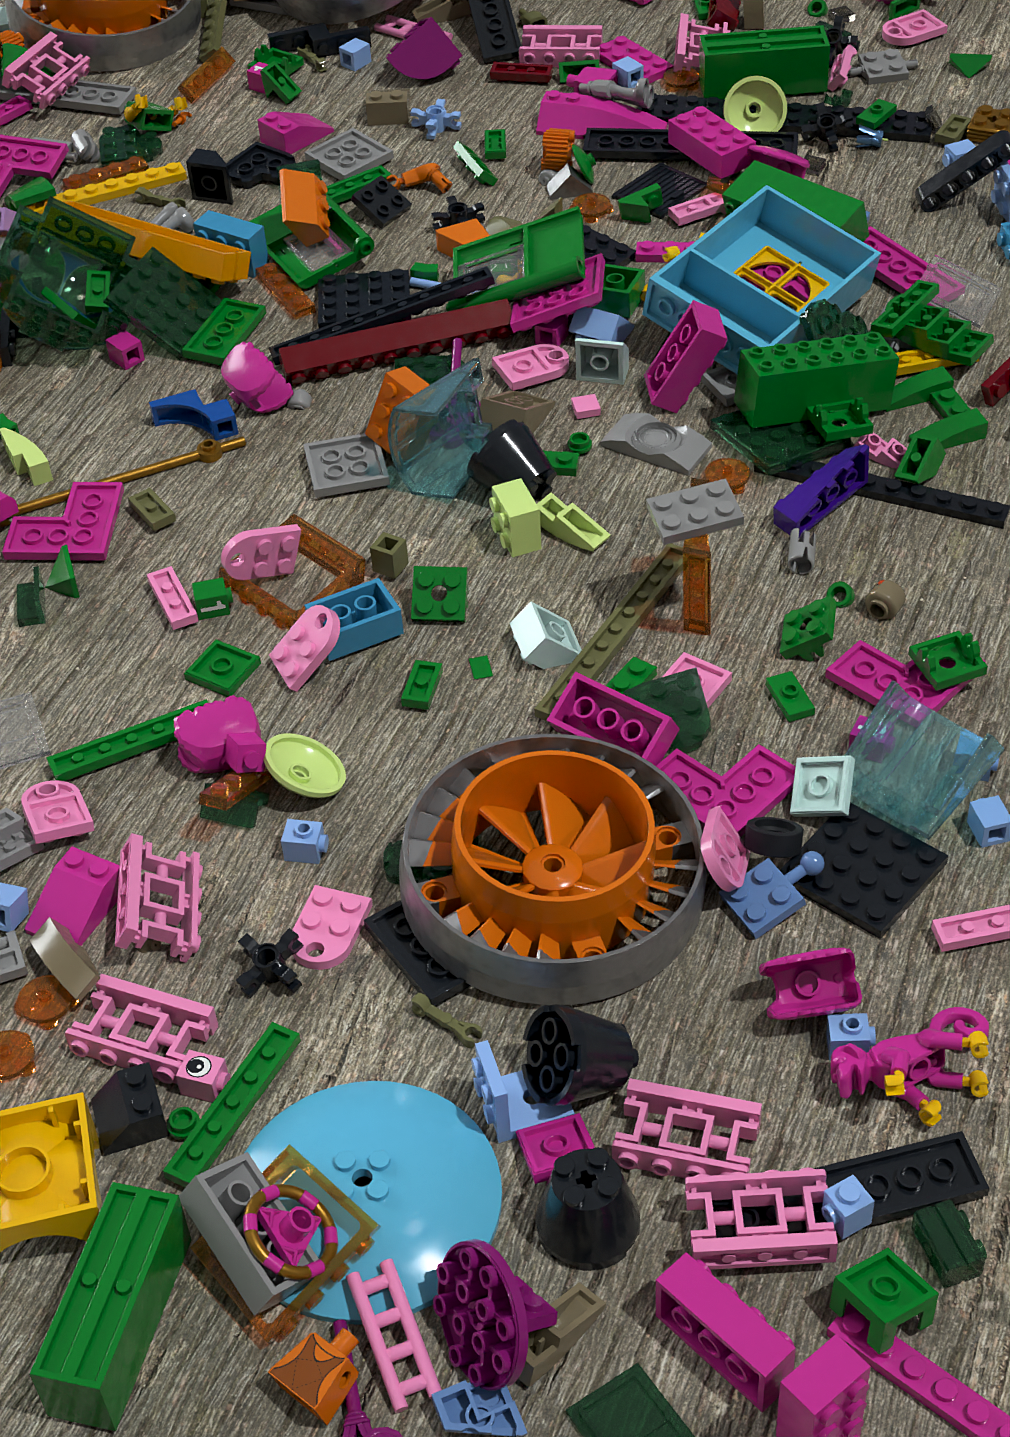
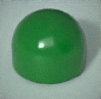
[807,0,828,17]
[826,581,855,608]

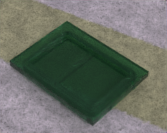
[566,1363,695,1437]

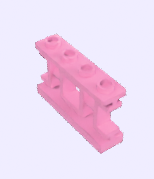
[673,13,731,73]
[519,25,603,67]
[2,32,91,110]
[115,833,203,963]
[64,974,218,1084]
[612,1078,762,1178]
[685,1167,838,1270]

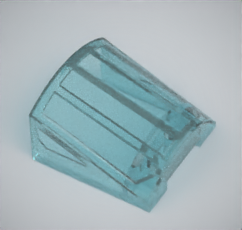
[388,358,493,499]
[844,681,1005,840]

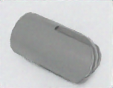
[71,129,100,163]
[788,528,817,575]

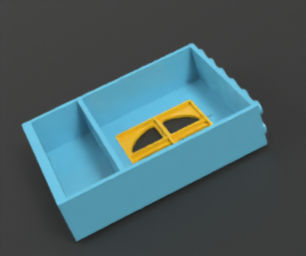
[642,185,881,374]

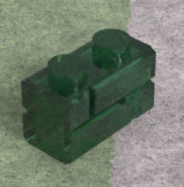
[911,1199,987,1288]

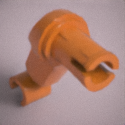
[387,163,453,193]

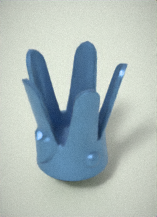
[855,125,888,148]

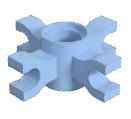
[410,99,462,139]

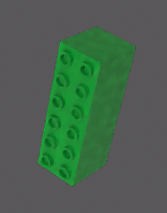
[699,25,830,99]
[722,160,869,242]
[734,332,899,428]
[29,1182,192,1431]

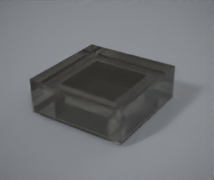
[828,5,855,23]
[925,104,942,134]
[804,155,826,176]

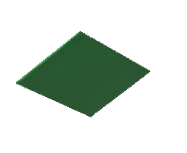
[469,655,493,679]

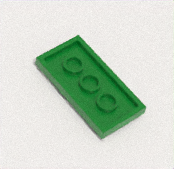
[182,298,266,365]

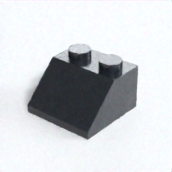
[186,148,233,205]
[91,1062,169,1156]

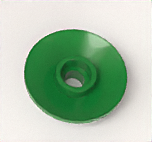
[572,144,596,184]

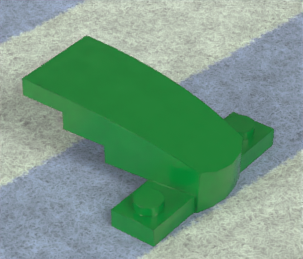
[871,280,994,366]

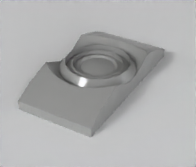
[600,413,712,476]

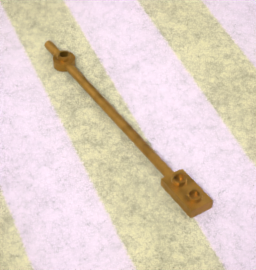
[0,436,246,528]

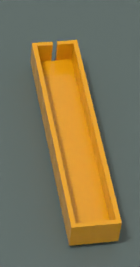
[42,201,251,285]

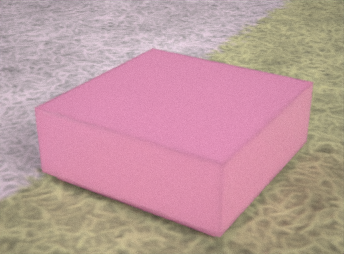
[571,394,601,419]

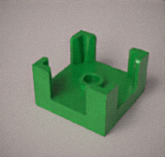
[829,1248,939,1355]

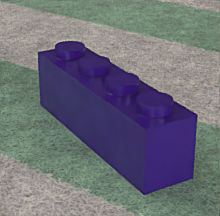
[773,444,869,539]

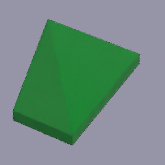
[889,0,920,21]
[949,53,992,78]
[558,59,600,84]
[45,545,80,598]

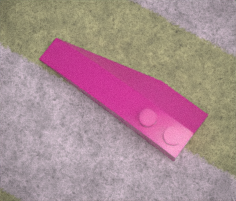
[536,90,668,139]

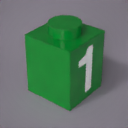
[192,577,234,620]

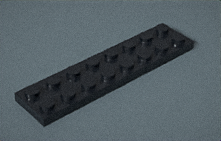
[703,1131,989,1238]

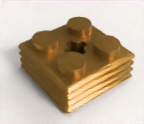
[966,105,1010,143]

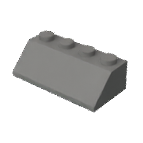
[179,1152,319,1316]

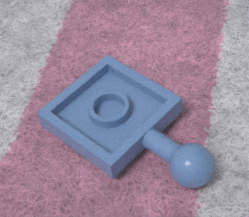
[719,851,825,939]

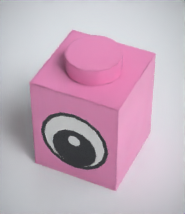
[176,1050,231,1103]

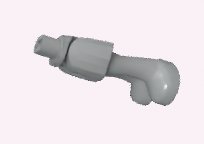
[579,78,654,109]
[150,202,194,233]

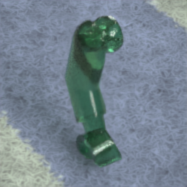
[823,88,853,107]

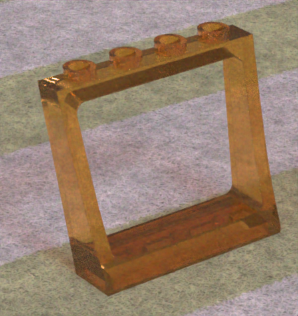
[683,477,711,636]
[219,514,366,630]
[190,1144,381,1344]

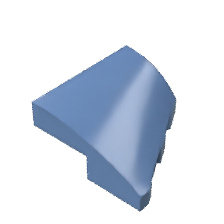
[431,1380,528,1437]

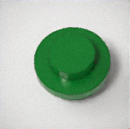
[567,432,592,455]
[167,1107,200,1140]

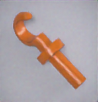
[172,112,192,127]

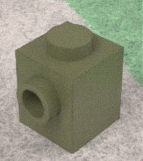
[370,532,409,579]

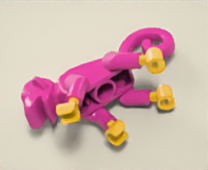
[830,1007,989,1127]

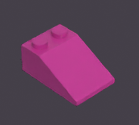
[257,111,334,154]
[24,847,120,946]

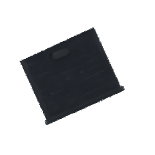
[611,162,708,219]

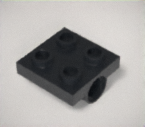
[351,175,412,229]

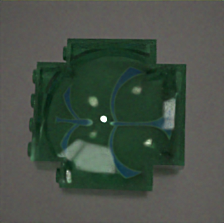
[0,196,150,352]

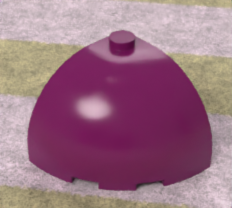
[386,17,463,79]

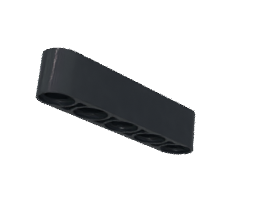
[915,130,1010,212]

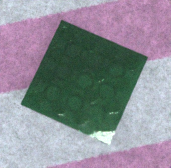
[103,246,222,361]
[710,410,851,476]

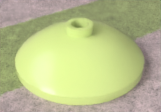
[723,76,787,132]
[263,733,346,798]

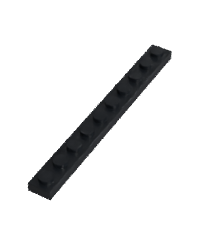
[268,266,495,366]
[754,450,1010,529]

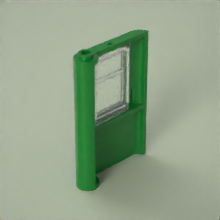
[241,193,375,289]
[446,206,585,312]

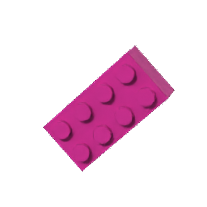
[668,106,756,179]
[644,300,727,413]
[547,672,680,766]
[656,1252,796,1413]
[776,1334,871,1437]

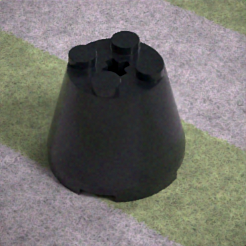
[467,419,557,500]
[521,1004,639,1106]
[536,1147,640,1271]

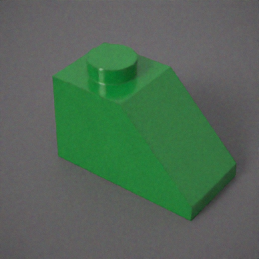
[894,433,946,484]

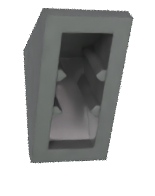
[547,163,593,200]

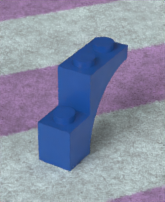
[149,389,239,441]

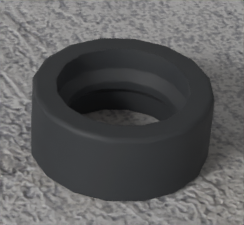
[744,817,804,858]

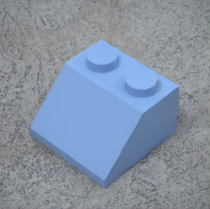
[568,307,634,342]

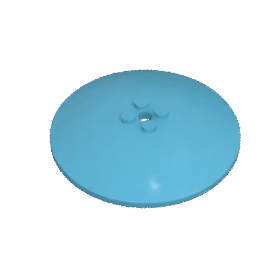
[245,1081,502,1325]

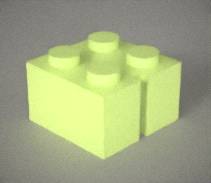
[489,478,542,557]

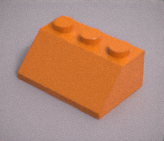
[279,169,330,247]

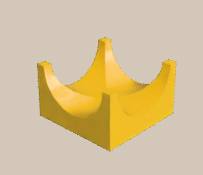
[0,1092,102,1252]

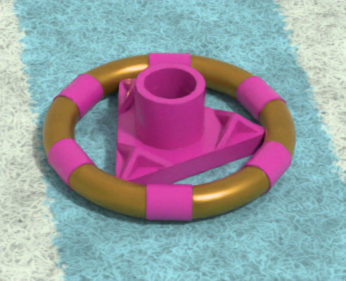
[243,1184,338,1280]

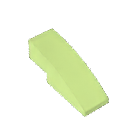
[0,428,53,486]
[537,493,611,551]

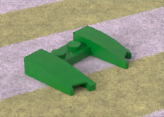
[885,366,988,449]

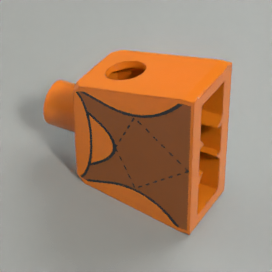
[268,1328,359,1425]

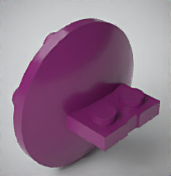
[433,1239,558,1391]

